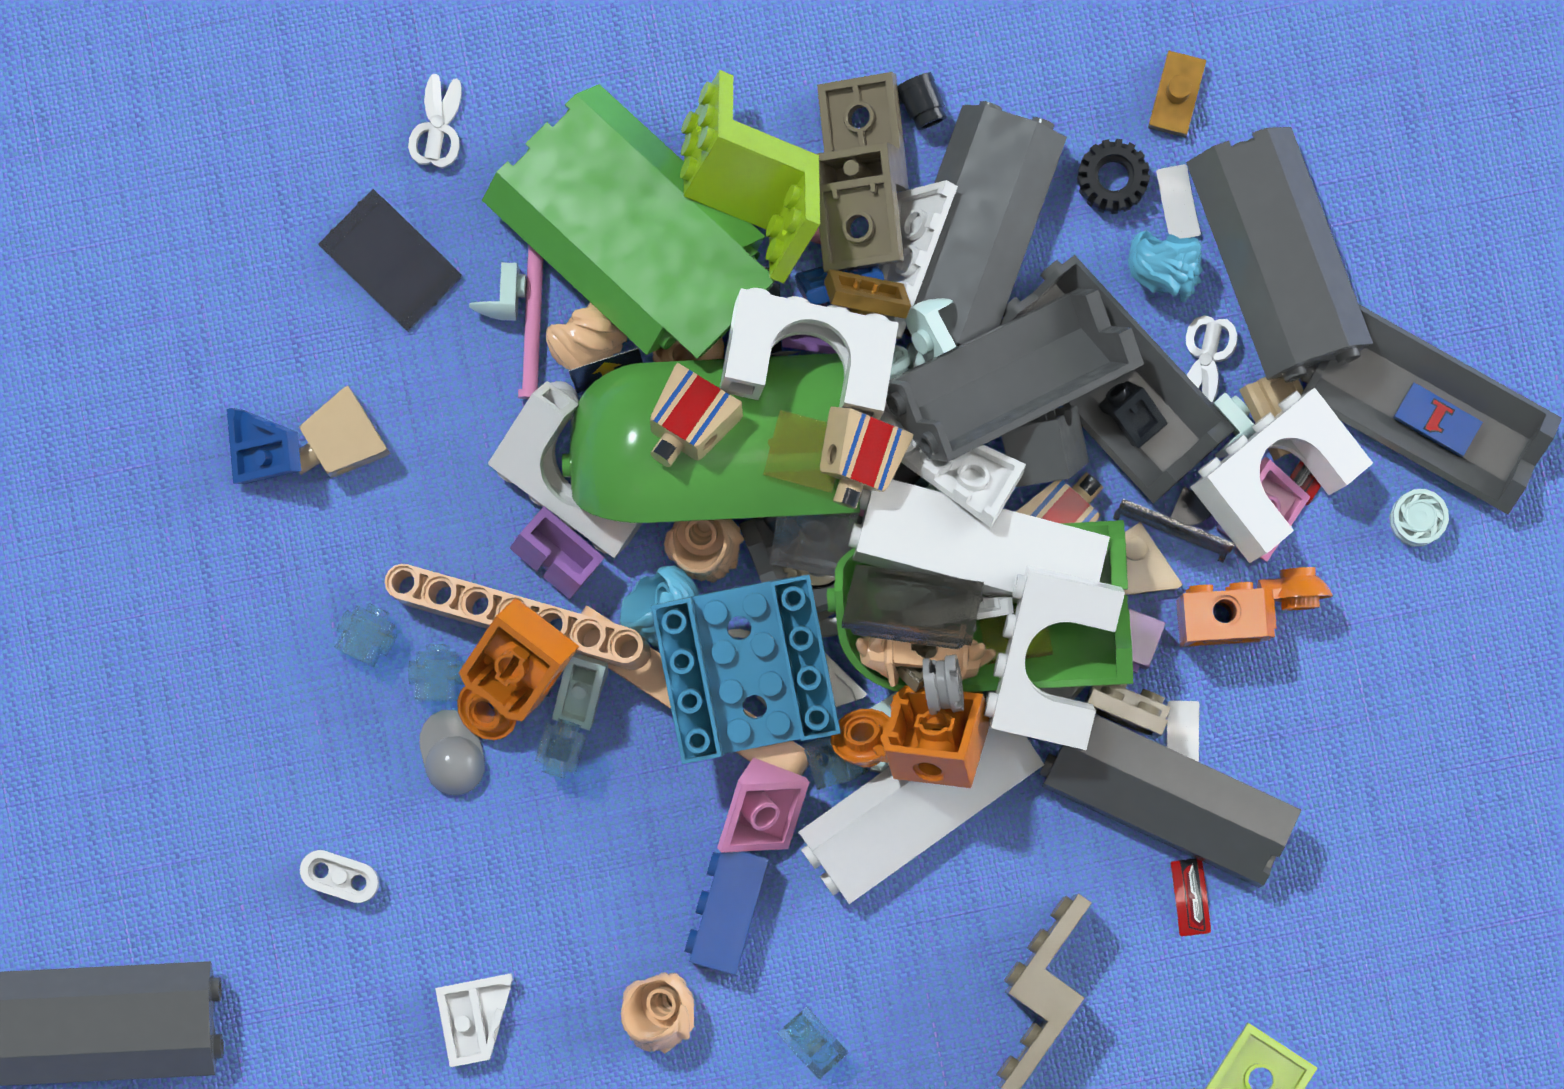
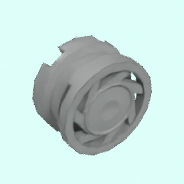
[923,654,964,715]

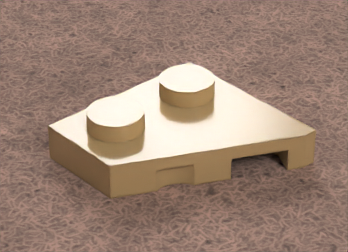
[1124,522,1183,595]

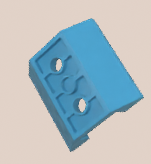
[651,574,841,764]

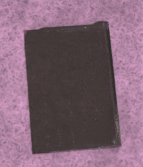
[1112,499,1235,563]

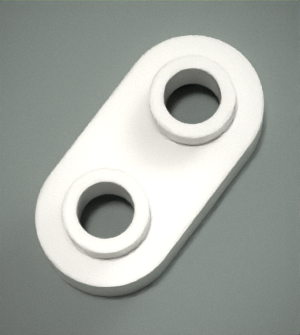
[300,850,379,903]

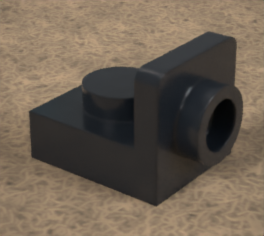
[1098,381,1168,448]

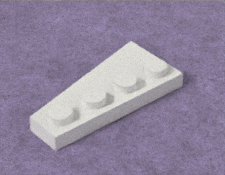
[873,180,958,339]
[880,401,1026,527]

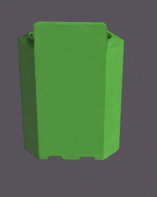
[482,84,776,359]

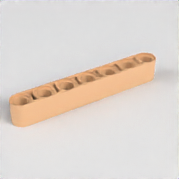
[385,564,651,670]
[581,605,814,776]

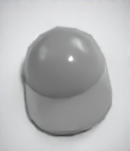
[420,710,485,795]

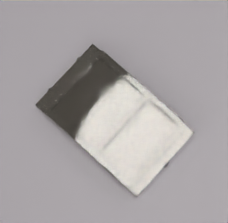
[318,189,463,332]
[842,564,984,649]

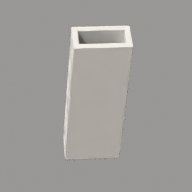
[848,479,1110,603]
[798,698,1044,904]

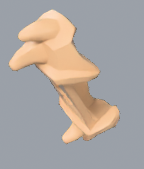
[856,621,996,687]

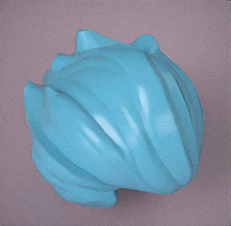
[1128,230,1203,302]
[620,566,699,648]

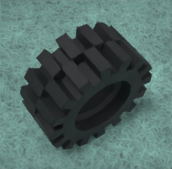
[1077,139,1150,214]

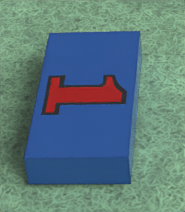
[1393,382,1483,458]

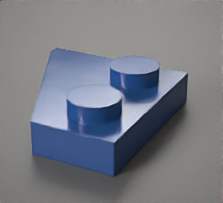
[227,408,301,484]

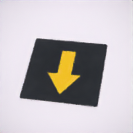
[569,348,643,393]

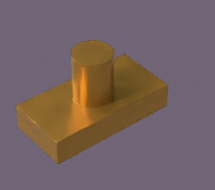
[1148,50,1206,138]
[824,269,911,319]

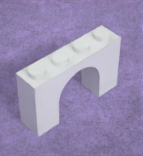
[720,288,899,420]
[488,381,642,558]
[1190,388,1373,563]
[984,565,1125,750]

